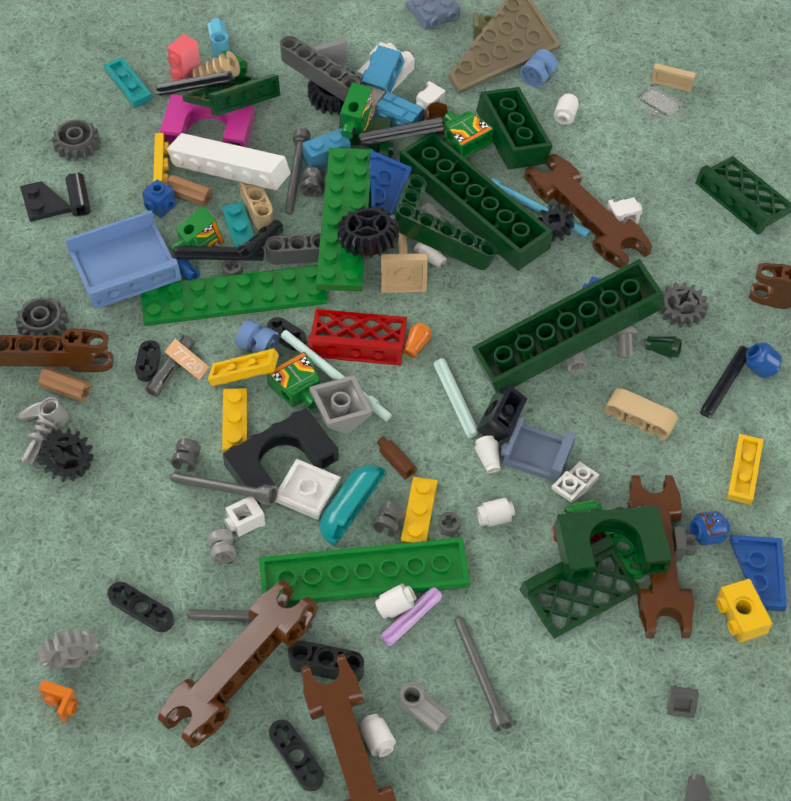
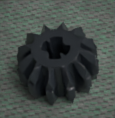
[537,203,575,242]

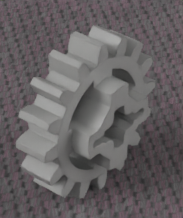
[38,629,99,671]

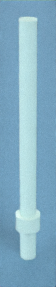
[281,330,392,422]

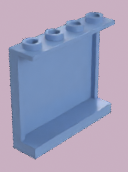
[65,210,181,310]

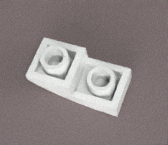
[551,461,599,503]

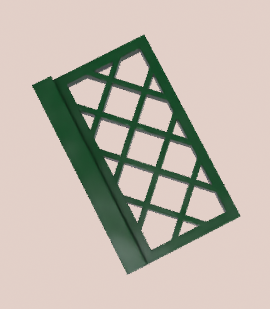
[182,74,281,116]
[695,156,791,235]
[519,536,640,639]

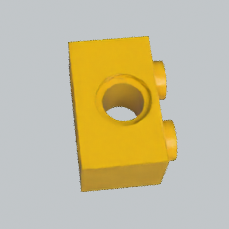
[716,579,773,643]

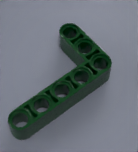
[392,174,498,270]

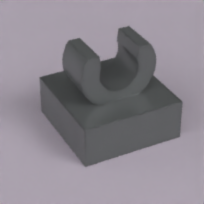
[672,527,697,560]
[667,685,699,718]

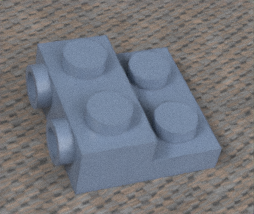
[406,0,460,30]

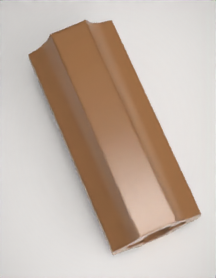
[166,175,213,206]
[38,367,91,402]

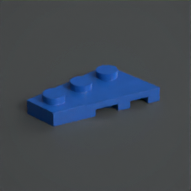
[369,150,412,215]
[729,535,787,612]

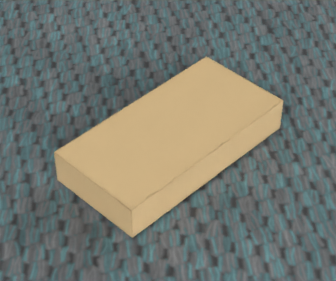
[651,63,696,92]

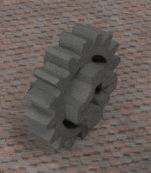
[658,282,709,328]

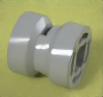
[207,529,237,564]

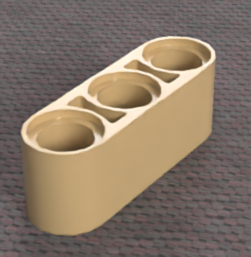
[239,182,274,229]
[604,388,678,440]

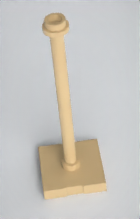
[381,233,428,293]

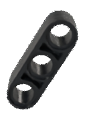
[288,640,364,682]

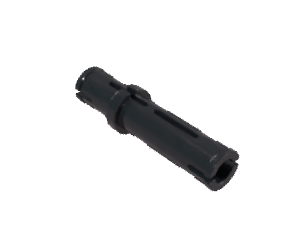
[238,220,284,259]

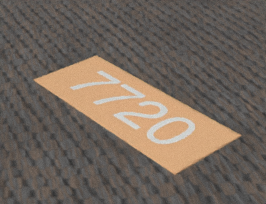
[165,339,209,380]

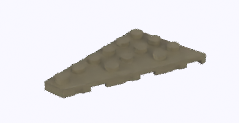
[448,0,561,94]

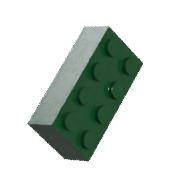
[476,87,552,169]

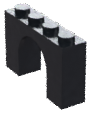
[223,408,339,505]

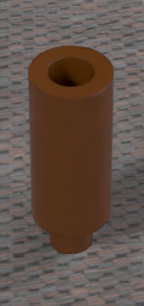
[377,437,417,480]

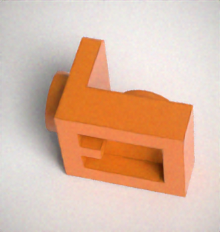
[38,680,78,723]

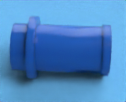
[176,259,200,280]

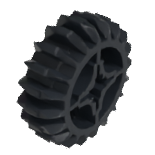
[307,68,362,116]
[337,206,399,259]

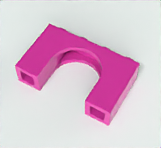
[160,94,255,148]

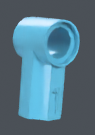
[207,18,230,57]

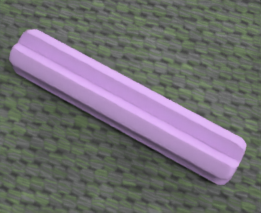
[381,587,442,646]

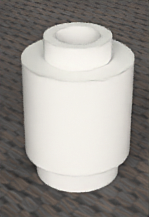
[554,94,579,125]
[476,498,515,527]
[375,584,416,619]
[359,714,396,757]

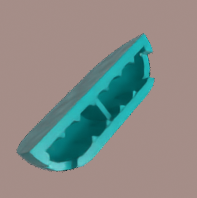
[319,465,387,546]

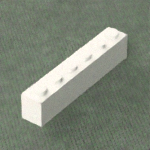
[167,133,291,190]

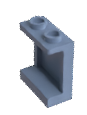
[501,416,576,482]

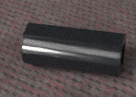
[65,172,91,217]

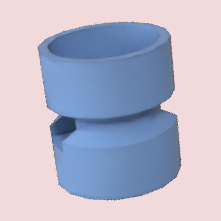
[520,49,558,88]
[235,319,280,353]

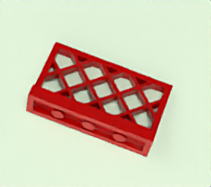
[308,309,407,366]

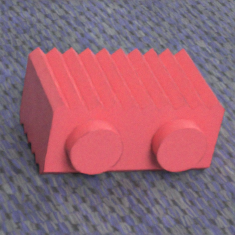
[167,34,201,81]

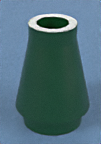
[646,336,682,359]

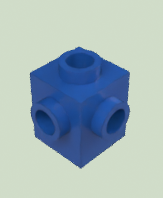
[142,179,176,218]

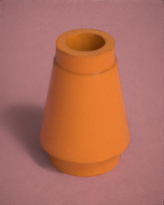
[403,323,432,358]

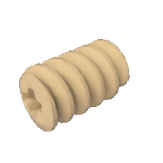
[192,51,240,89]

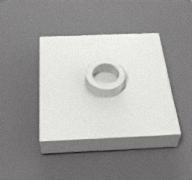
[276,459,341,520]

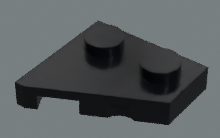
[20,181,72,222]

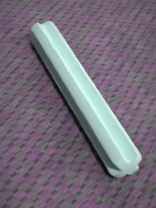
[434,358,479,438]

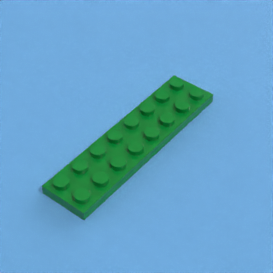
[316,147,373,292]
[141,265,327,326]
[259,538,470,606]

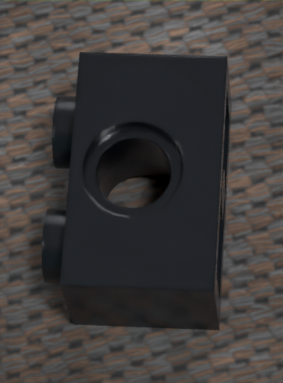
[476,384,528,442]

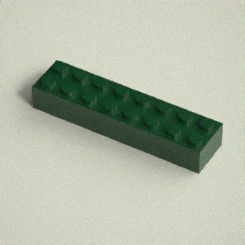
[400,132,553,271]
[472,259,665,393]

